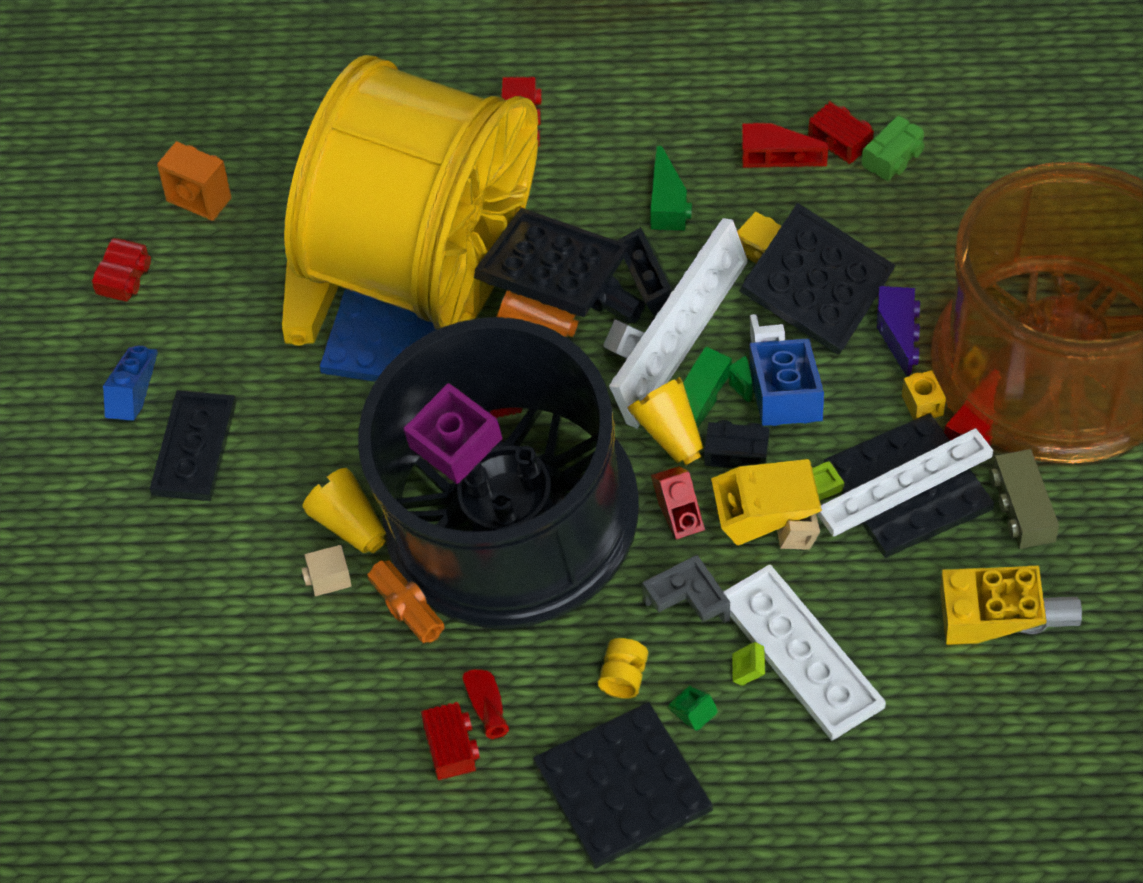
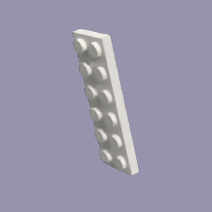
[724,564,886,741]

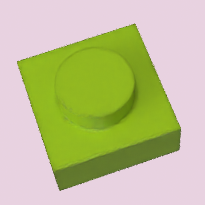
[812,461,845,500]
[732,642,765,686]

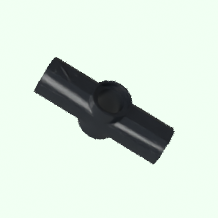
[591,276,645,324]

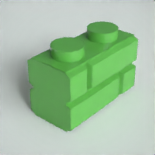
[862,115,925,181]

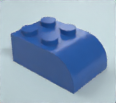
[750,338,824,426]

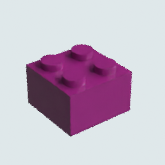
[403,383,502,484]

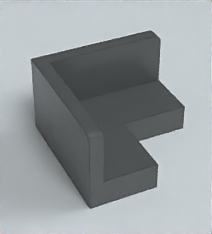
[642,555,730,623]

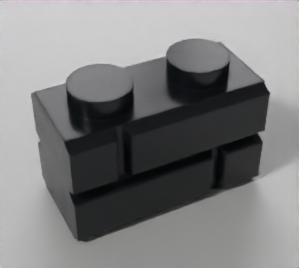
[705,420,770,469]

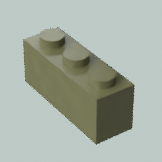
[989,449,1059,549]

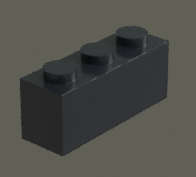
[617,227,674,317]

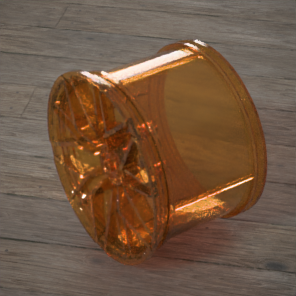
[931,162,1143,463]

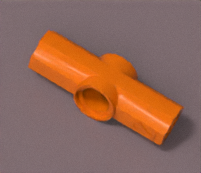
[367,560,445,643]

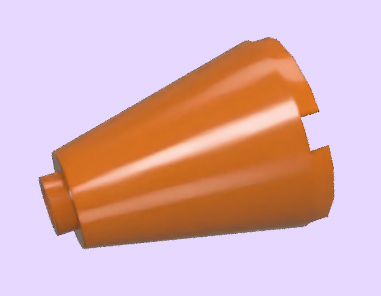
[497,290,579,338]

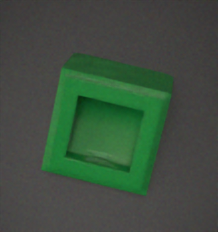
[729,356,753,402]
[667,686,718,731]

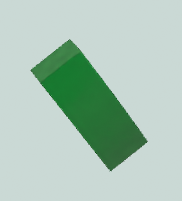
[683,347,732,428]

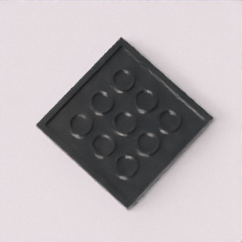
[739,202,896,355]
[474,208,628,317]
[824,413,994,558]
[533,702,713,869]

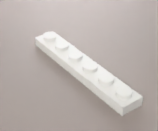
[817,428,993,537]

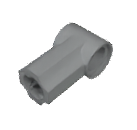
[1020,597,1082,634]

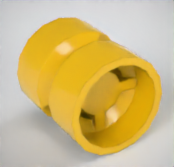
[598,638,648,699]

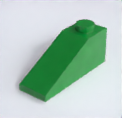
[651,146,692,231]

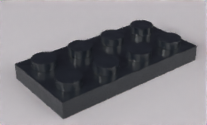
[150,390,237,501]

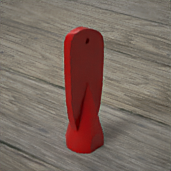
[463,669,509,739]

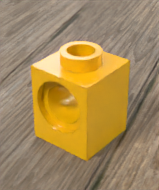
[902,370,946,420]

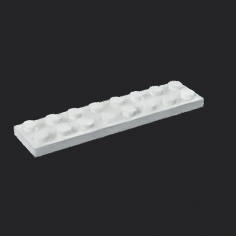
[609,218,748,429]

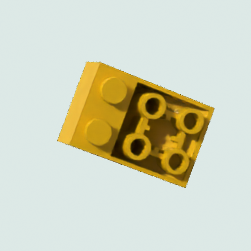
[711,459,822,546]
[940,566,1046,645]

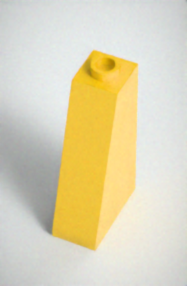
[282,262,339,346]

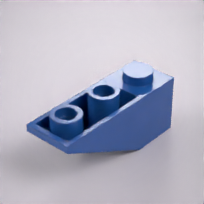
[103,345,158,421]

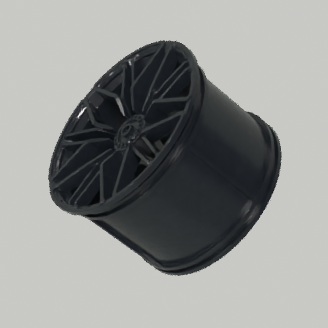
[358,317,639,629]

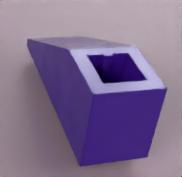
[877,286,920,377]

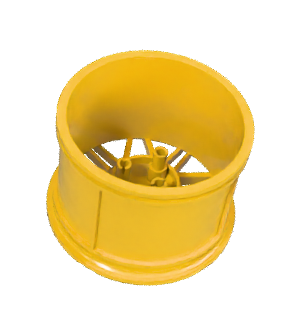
[284,55,538,330]

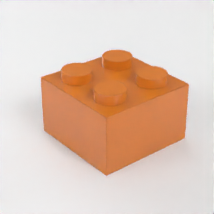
[157,141,232,221]

